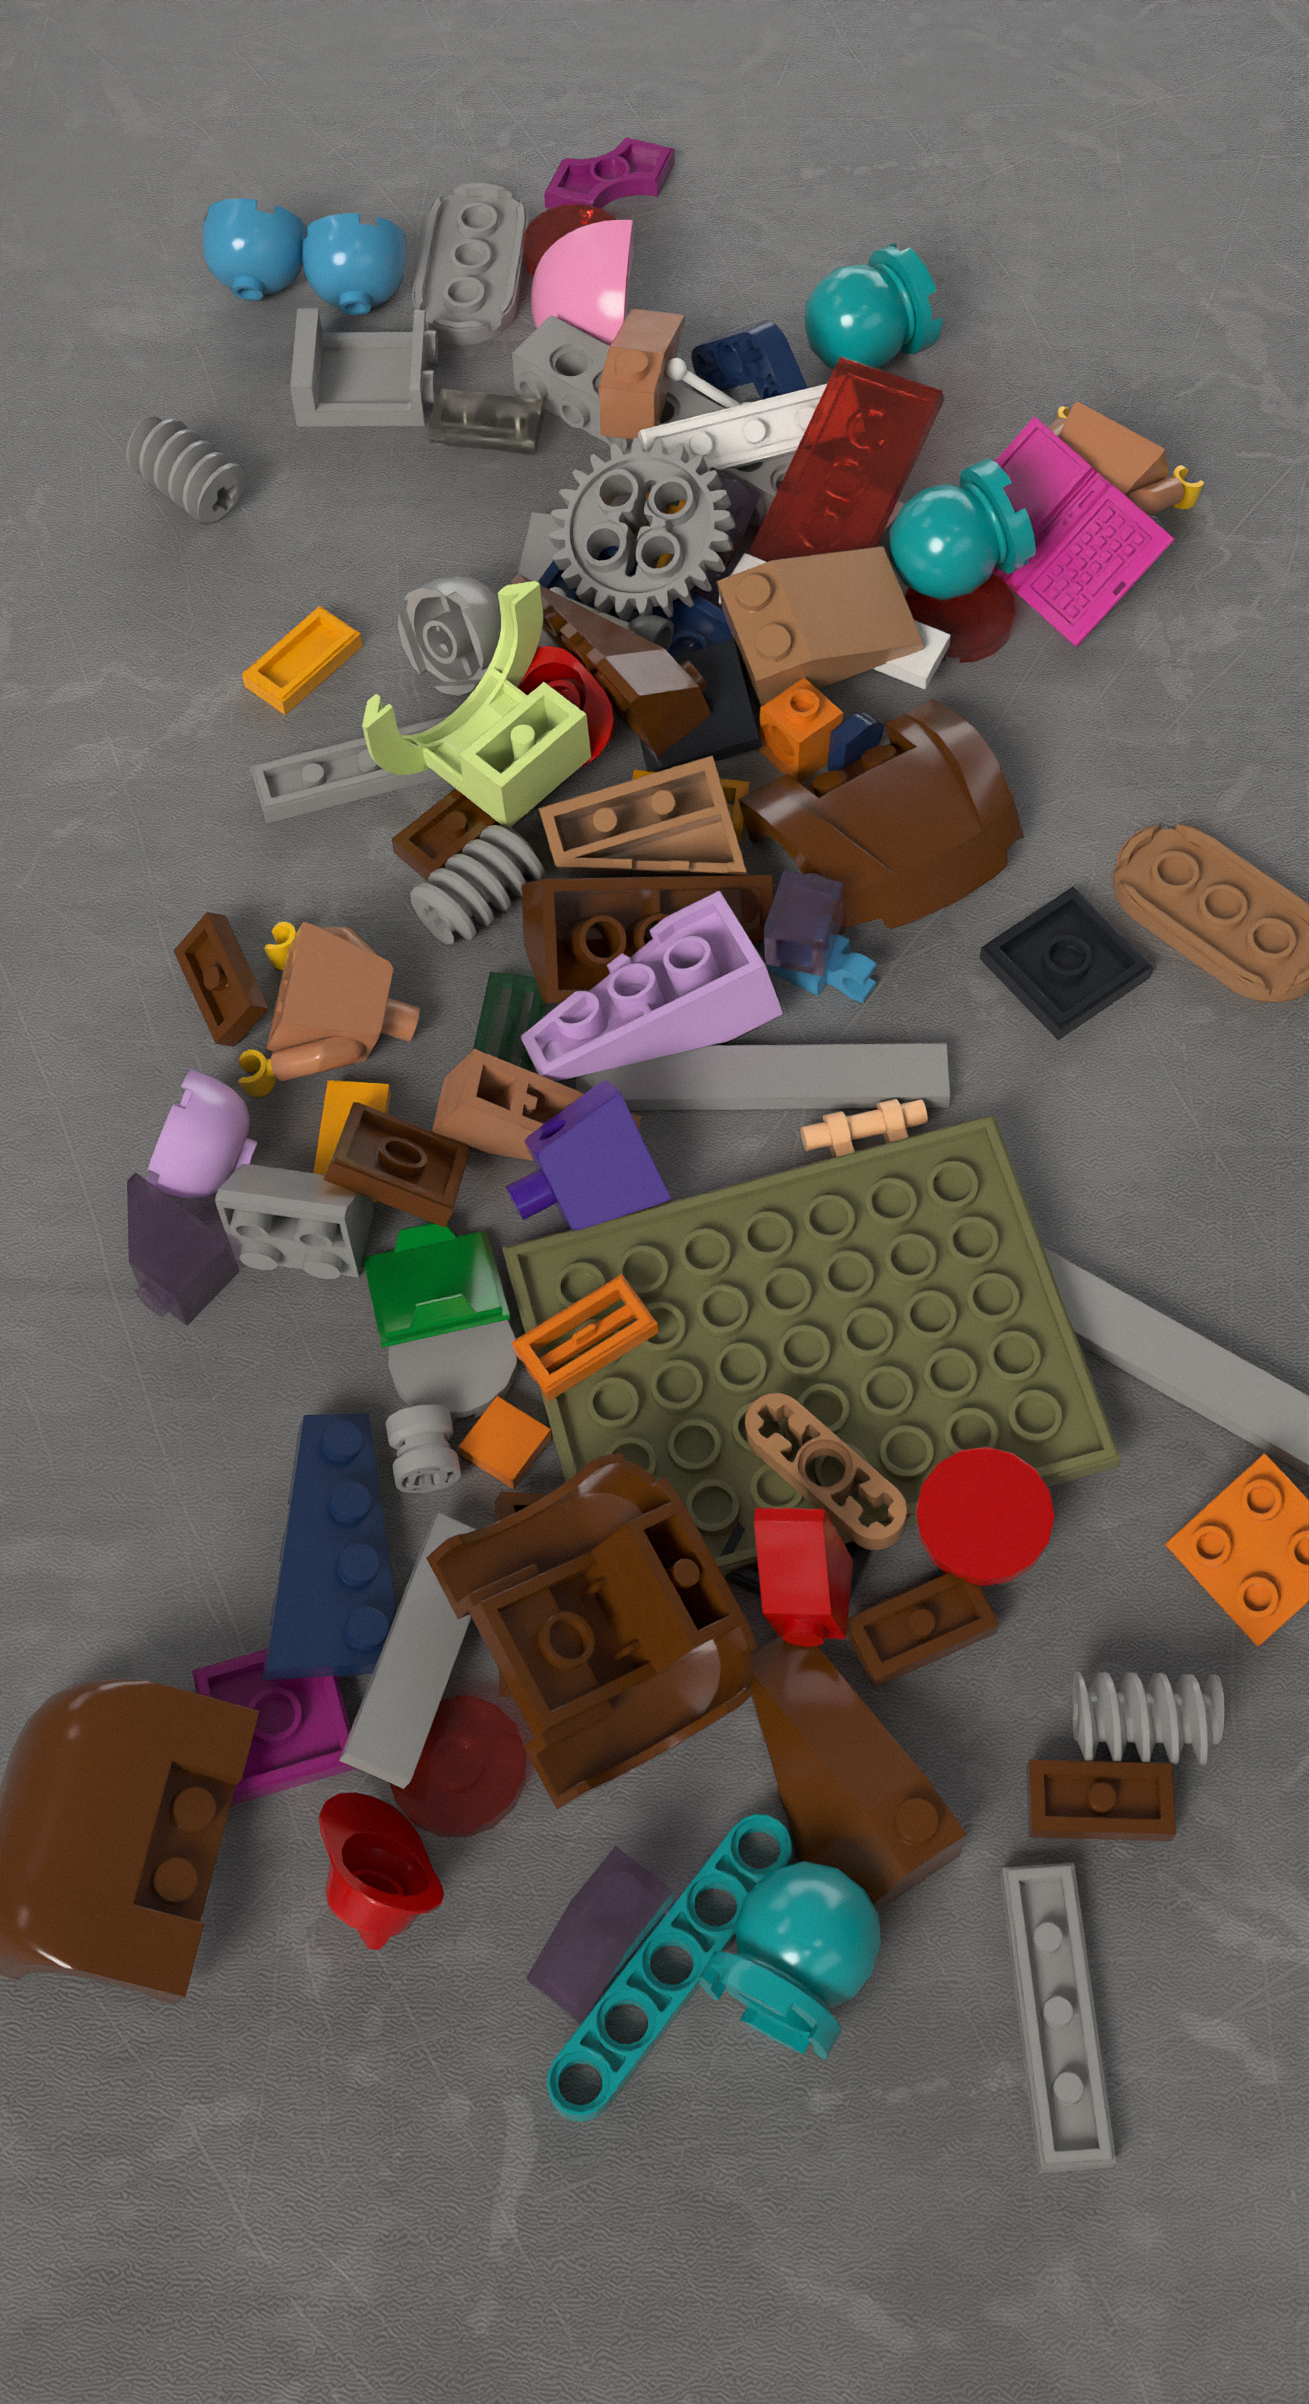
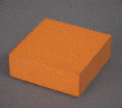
[458,1396,552,1489]

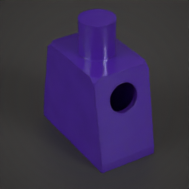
[505,1080,671,1231]

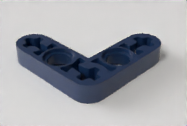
[691,320,836,466]

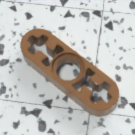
[745,1393,907,1550]

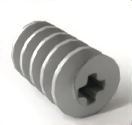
[125,417,247,525]
[410,824,545,946]
[1071,1671,1225,1765]

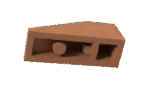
[599,308,685,439]
[432,1049,641,1161]

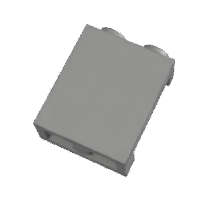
[290,308,438,427]

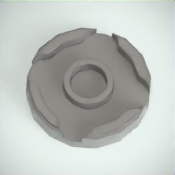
[388,1320,518,1422]

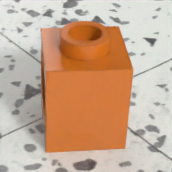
[759,677,843,784]

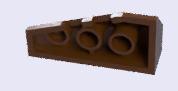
[509,574,712,758]
[521,875,774,1003]
[749,1637,967,1911]

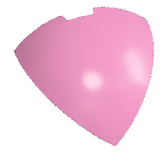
[531,220,634,346]

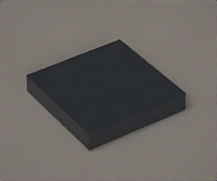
[639,639,763,772]
[979,887,1153,1040]

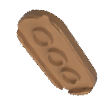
[1112,824,1309,1002]

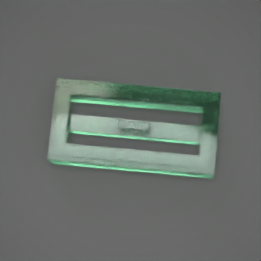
[473,971,548,1073]

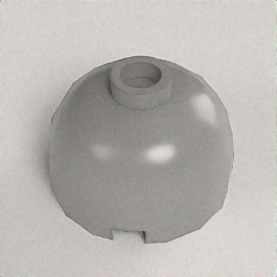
[397,575,501,696]

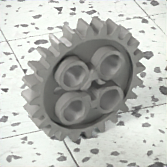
[549,438,735,622]

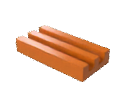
[511,1274,659,1401]

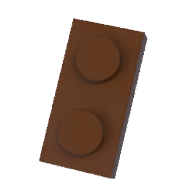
[392,788,501,881]
[174,912,269,1047]
[846,1573,999,1689]
[1026,1759,1176,1841]

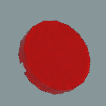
[915,1447,1055,1586]

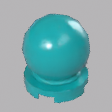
[804,243,942,375]
[889,458,1036,601]
[699,1861,881,2060]

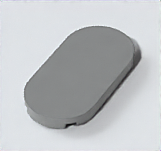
[412,182,529,346]

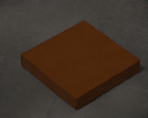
[324,1102,471,1228]

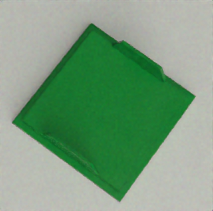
[363,1222,510,1348]

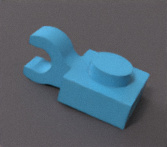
[766,914,877,1003]

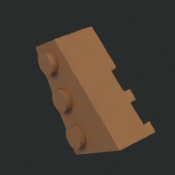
[539,755,748,877]

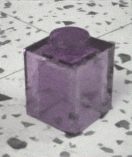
[764,870,843,977]

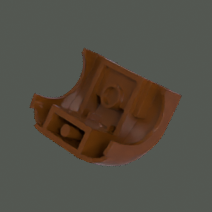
[426,1453,758,1810]
[0,1678,259,2004]

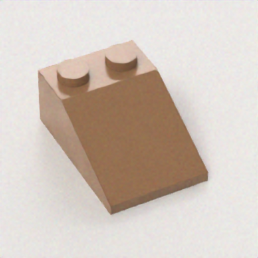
[717,546,924,707]

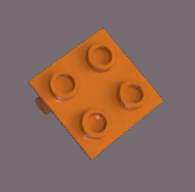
[1165,1453,1309,1647]

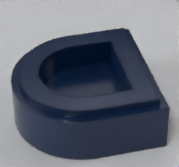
[827,711,884,771]

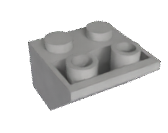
[215,1164,375,1279]

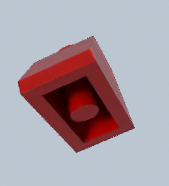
[754,1508,853,1647]

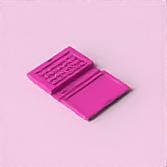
[993,416,1175,648]

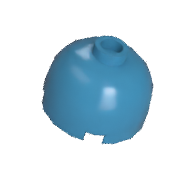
[202,198,307,301]
[302,213,407,315]

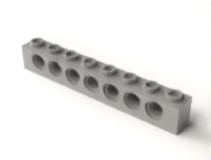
[512,315,904,559]

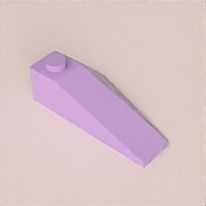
[520,891,783,1082]

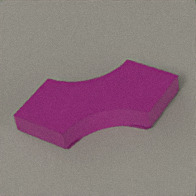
[544,137,675,219]

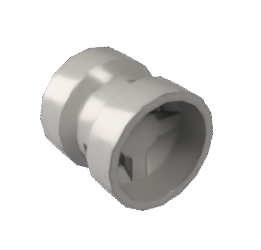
[385,1404,461,1493]

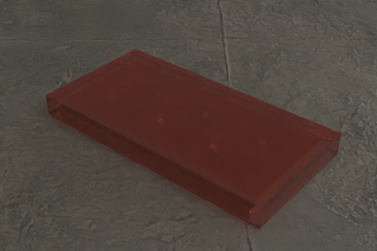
[748,357,945,562]

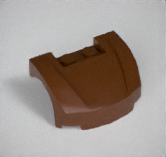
[738,699,1024,935]

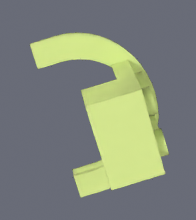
[362,581,591,827]

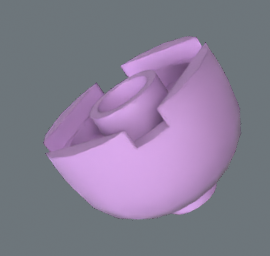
[144,1069,258,1199]

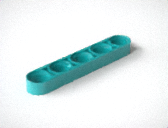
[547,1814,792,2122]

